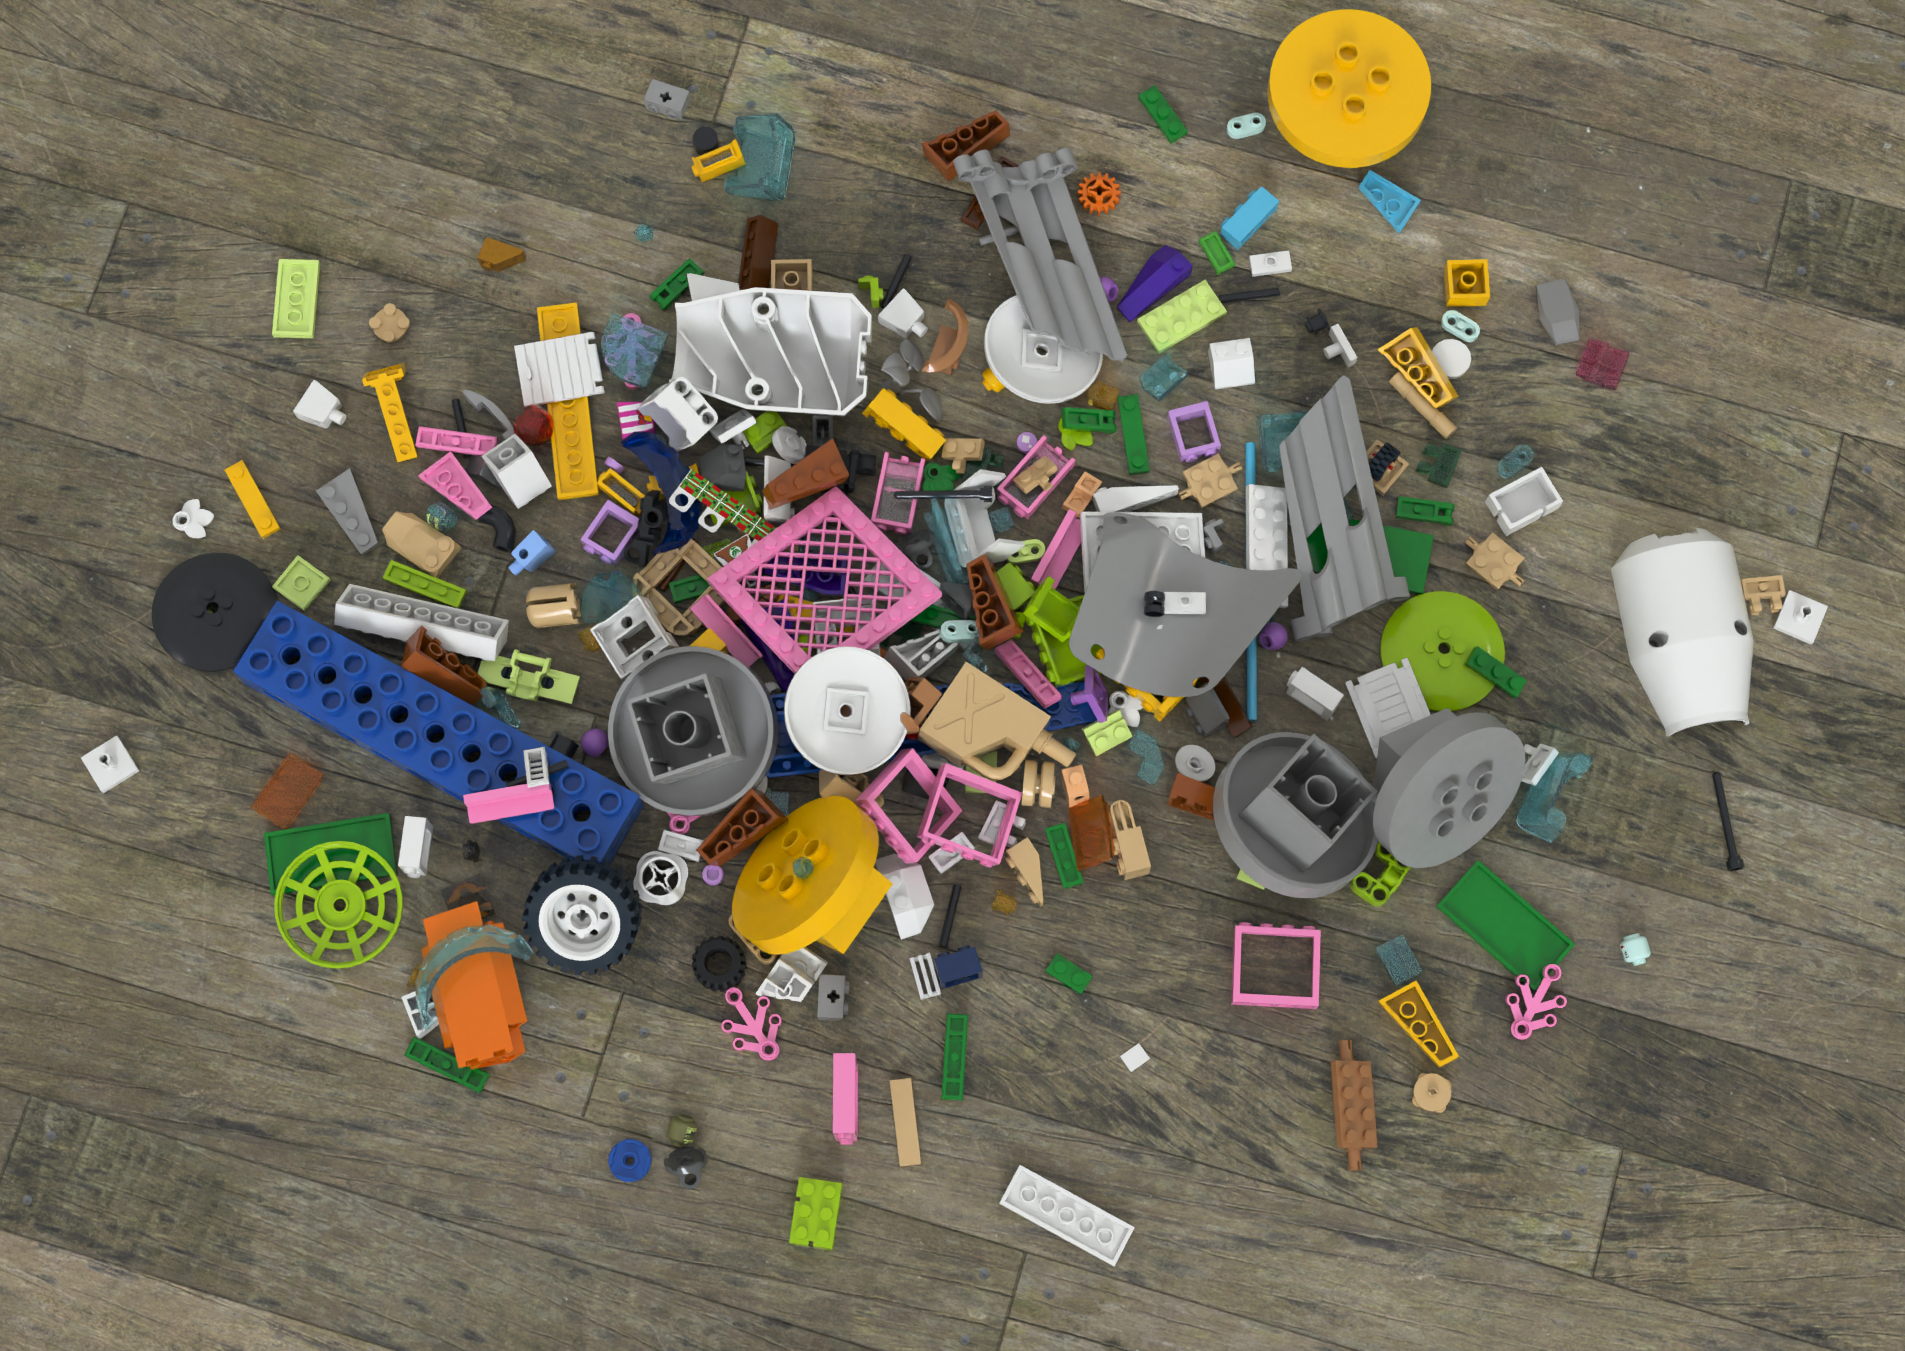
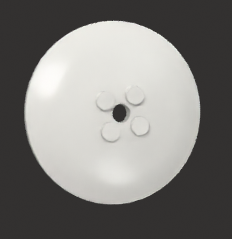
[984,295,1103,404]
[784,647,911,775]

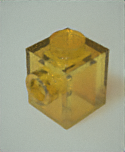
[1086,380,1119,410]

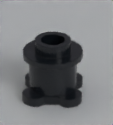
[1304,308,1330,335]

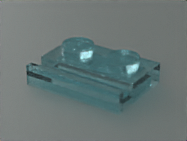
[1375,934,1423,987]

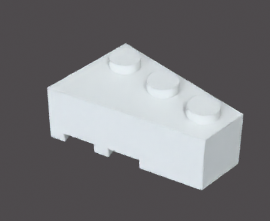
[884,629,960,680]

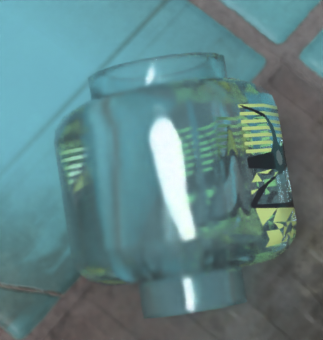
[427,501,458,532]

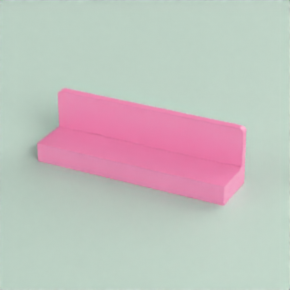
[1031,509,1081,590]
[689,594,763,667]
[463,782,554,824]

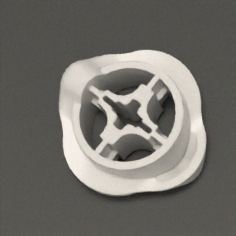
[633,851,688,905]

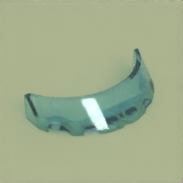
[416,925,534,1031]

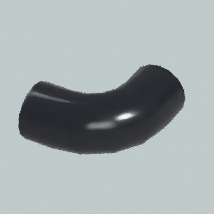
[478,504,516,552]

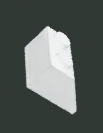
[1208,338,1255,390]

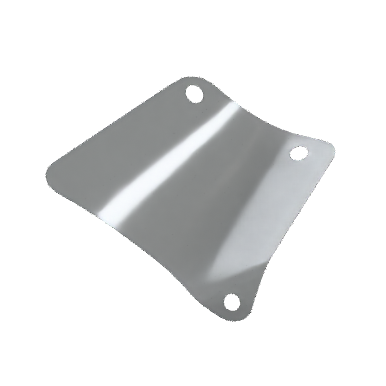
[1069,512,1302,697]

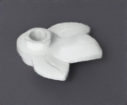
[173,499,214,539]
[1107,691,1143,727]

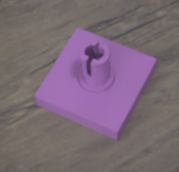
[1071,665,1108,723]

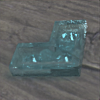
[480,686,521,729]

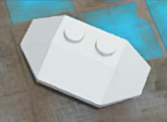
[875,854,934,940]

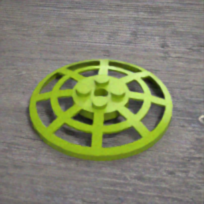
[274,841,403,969]

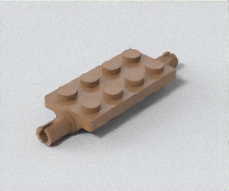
[1331,1040,1378,1171]

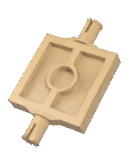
[1178,453,1242,509]
[1465,532,1525,591]

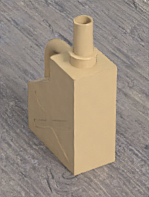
[918,662,1077,780]

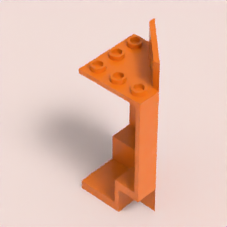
[421,901,527,1070]

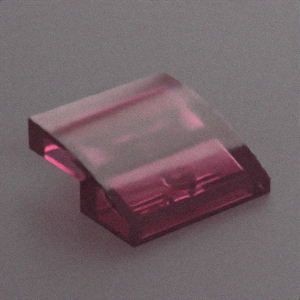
[1576,338,1629,390]

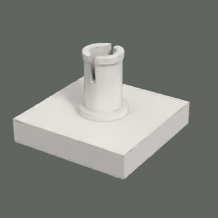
[709,409,756,449]
[1773,590,1828,645]
[81,735,140,793]

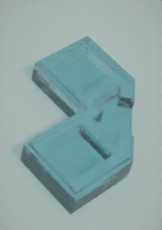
[1127,729,1164,785]

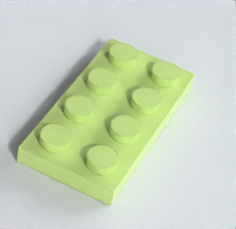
[272,259,320,338]
[1137,280,1227,354]

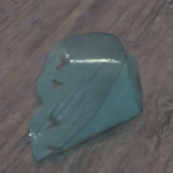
[580,570,642,624]

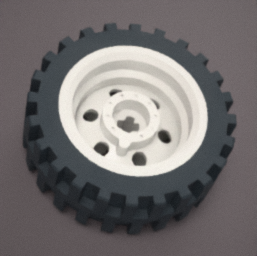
[522,855,642,976]

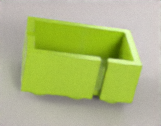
[789,1177,843,1250]

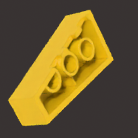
[1377,327,1459,408]
[862,388,946,462]
[1378,981,1459,1068]

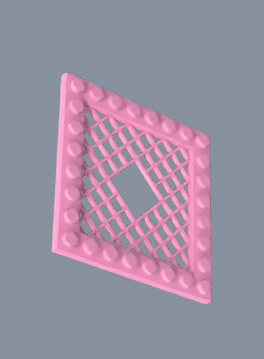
[707,486,942,674]

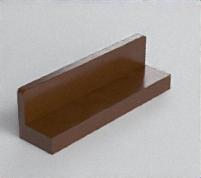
[738,215,778,290]

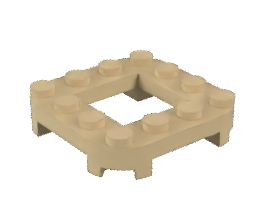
[632,536,725,637]

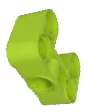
[1350,842,1411,907]

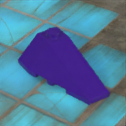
[1117,245,1193,323]
[764,553,850,595]
[740,599,795,692]

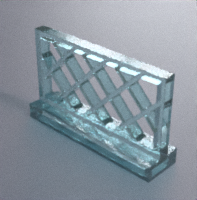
[924,498,969,585]

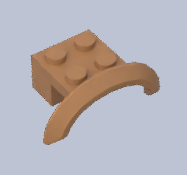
[922,299,968,375]
[900,677,942,734]

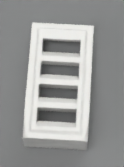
[523,747,549,788]

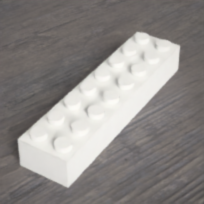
[334,584,509,661]

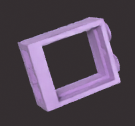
[1167,401,1221,463]
[580,500,640,566]

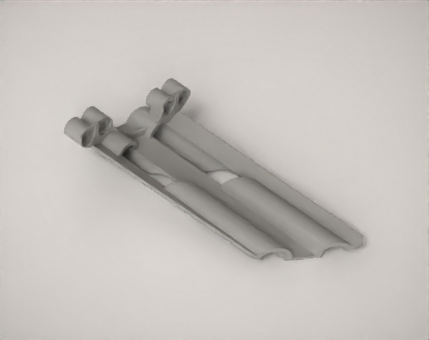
[953,148,1128,362]
[1279,375,1410,642]

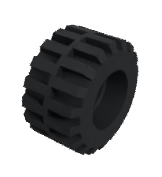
[692,935,747,992]

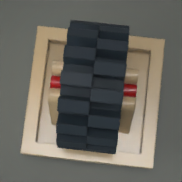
[1366,439,1409,496]

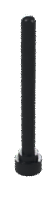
[894,486,992,502]
[1712,772,1745,871]

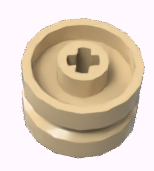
[1021,759,1056,808]

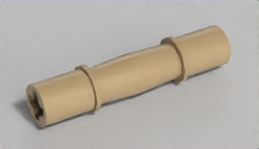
[1389,371,1457,439]

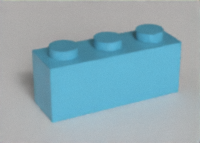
[1220,186,1279,250]

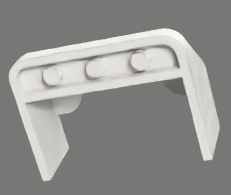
[944,469,1025,568]

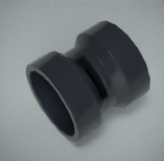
[1144,591,1165,617]

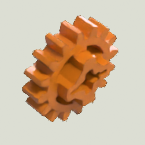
[1077,172,1121,216]

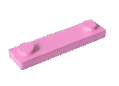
[415,426,499,456]
[994,639,1062,709]

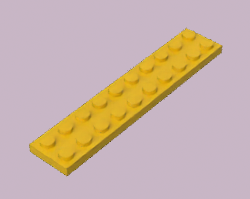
[537,302,599,500]

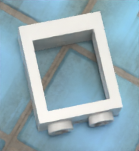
[1286,667,1344,721]
[398,816,433,878]

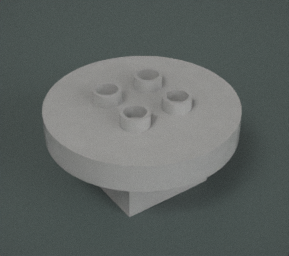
[608,646,778,816]
[1372,708,1525,868]
[1213,732,1378,898]

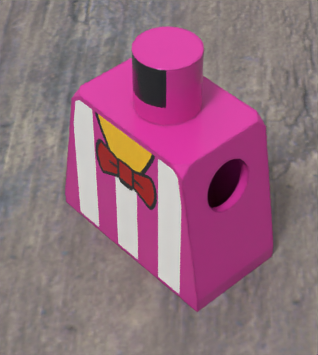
[617,402,657,445]

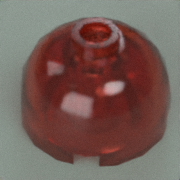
[514,404,554,446]

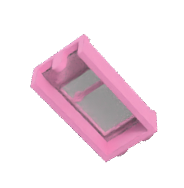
[997,435,1075,520]
[871,452,925,536]

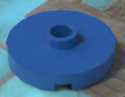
[608,1139,652,1182]

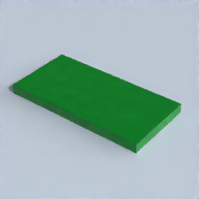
[1307,518,1434,595]
[264,813,398,896]
[1436,860,1575,992]

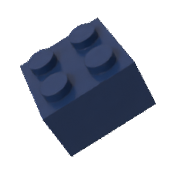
[934,945,983,989]

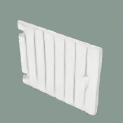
[514,332,605,408]
[1345,658,1431,759]

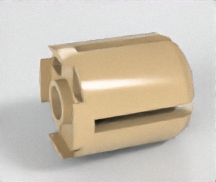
[526,583,581,628]

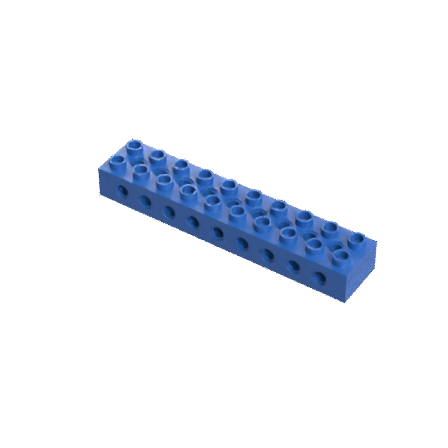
[233,601,644,864]

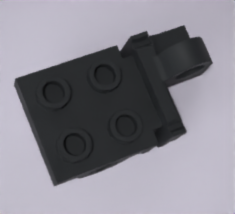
[805,445,876,494]
[624,490,670,568]

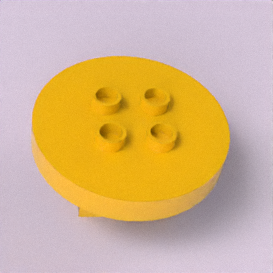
[1267,9,1431,168]
[732,796,893,955]

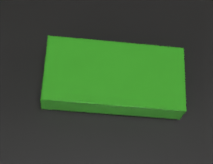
[1198,231,1235,275]

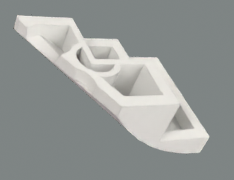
[756,947,828,1002]

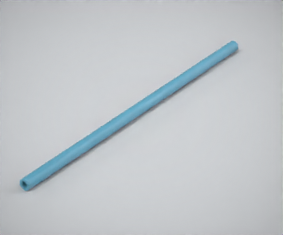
[1245,442,1257,722]

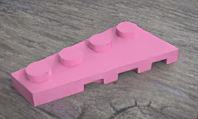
[418,451,492,520]

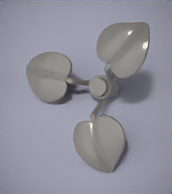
[881,339,942,423]

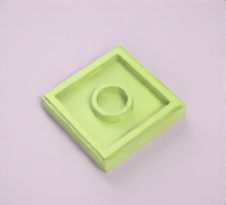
[272,555,331,612]

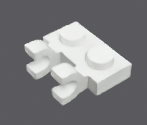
[1521,743,1559,786]
[978,800,1026,848]

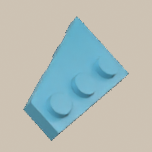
[1359,170,1421,234]

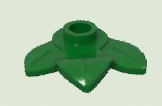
[922,463,960,491]

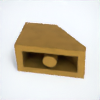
[477,237,526,272]

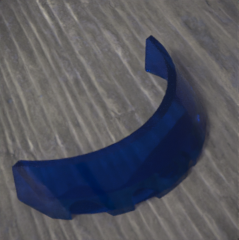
[621,432,702,555]

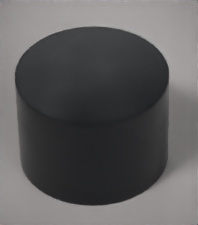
[693,127,719,155]
[549,733,579,759]

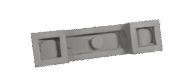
[463,389,515,441]

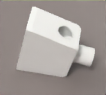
[878,288,928,338]
[293,380,347,428]

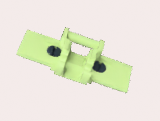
[478,649,580,704]

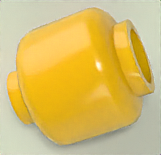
[982,367,1005,392]

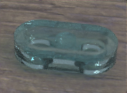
[1497,444,1534,479]

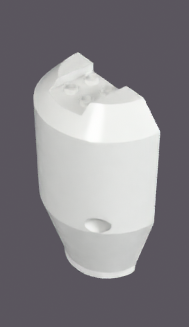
[669,287,872,416]
[1611,528,1754,736]

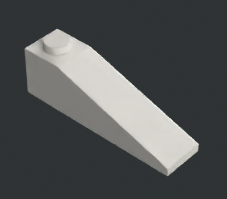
[1092,485,1179,512]

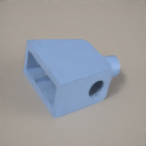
[508,530,557,576]

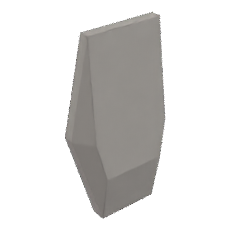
[1536,279,1579,345]

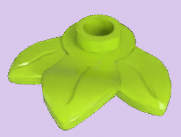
[1058,418,1093,451]

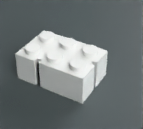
[1485,467,1563,536]

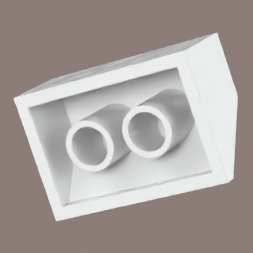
[764,456,795,527]

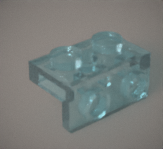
[1139,353,1188,402]

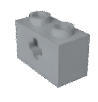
[644,79,691,120]
[817,974,850,1021]

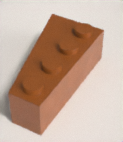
[922,110,1010,182]
[762,439,849,510]
[966,554,1024,651]
[401,625,487,706]
[1167,773,1215,821]
[696,788,788,866]

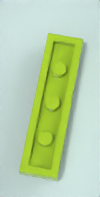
[383,560,467,609]

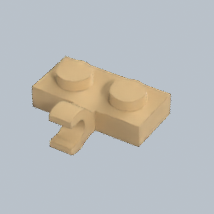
[941,438,985,474]
[1013,456,1058,494]

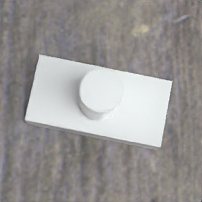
[1323,324,1357,368]

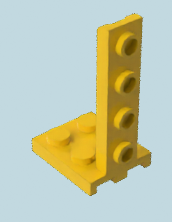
[362,363,418,462]
[1095,649,1198,722]

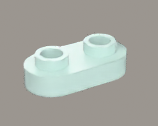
[1227,113,1266,139]
[1441,310,1480,342]
[939,620,979,643]

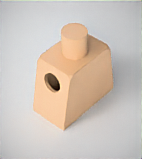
[1059,765,1090,809]

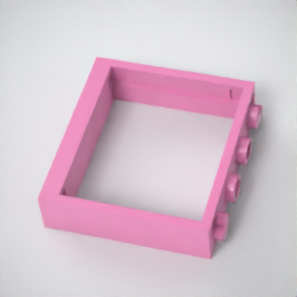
[855,748,963,863]
[917,763,1022,868]
[1231,922,1321,1009]
[833,1053,858,1145]

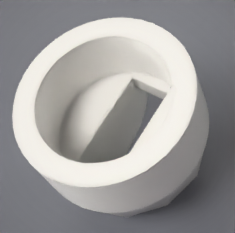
[765,681,781,695]

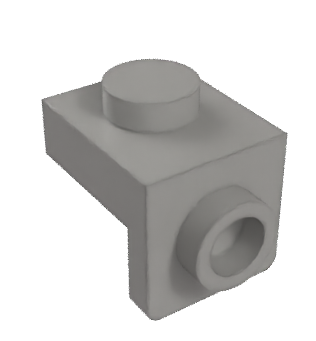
[1203,519,1224,554]

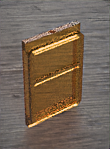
[250,752,324,830]
[1068,795,1114,871]

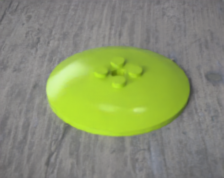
[1380,591,1505,712]

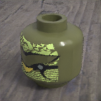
[666,1114,697,1147]

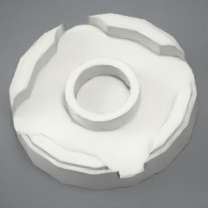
[1432,339,1471,379]
[772,426,807,464]

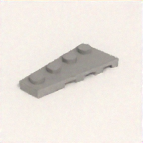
[316,468,379,556]

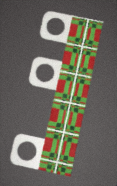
[669,469,776,549]

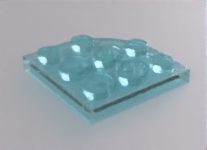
[601,313,669,389]

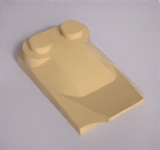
[382,511,461,578]

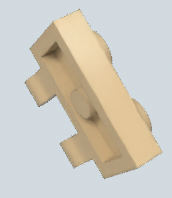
[1741,575,1786,615]

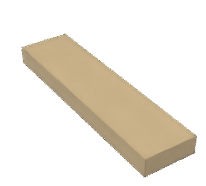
[890,1078,921,1167]

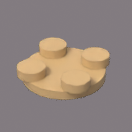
[369,303,410,343]
[1412,1073,1451,1113]

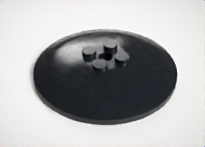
[152,553,277,672]

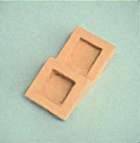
[1062,472,1102,518]

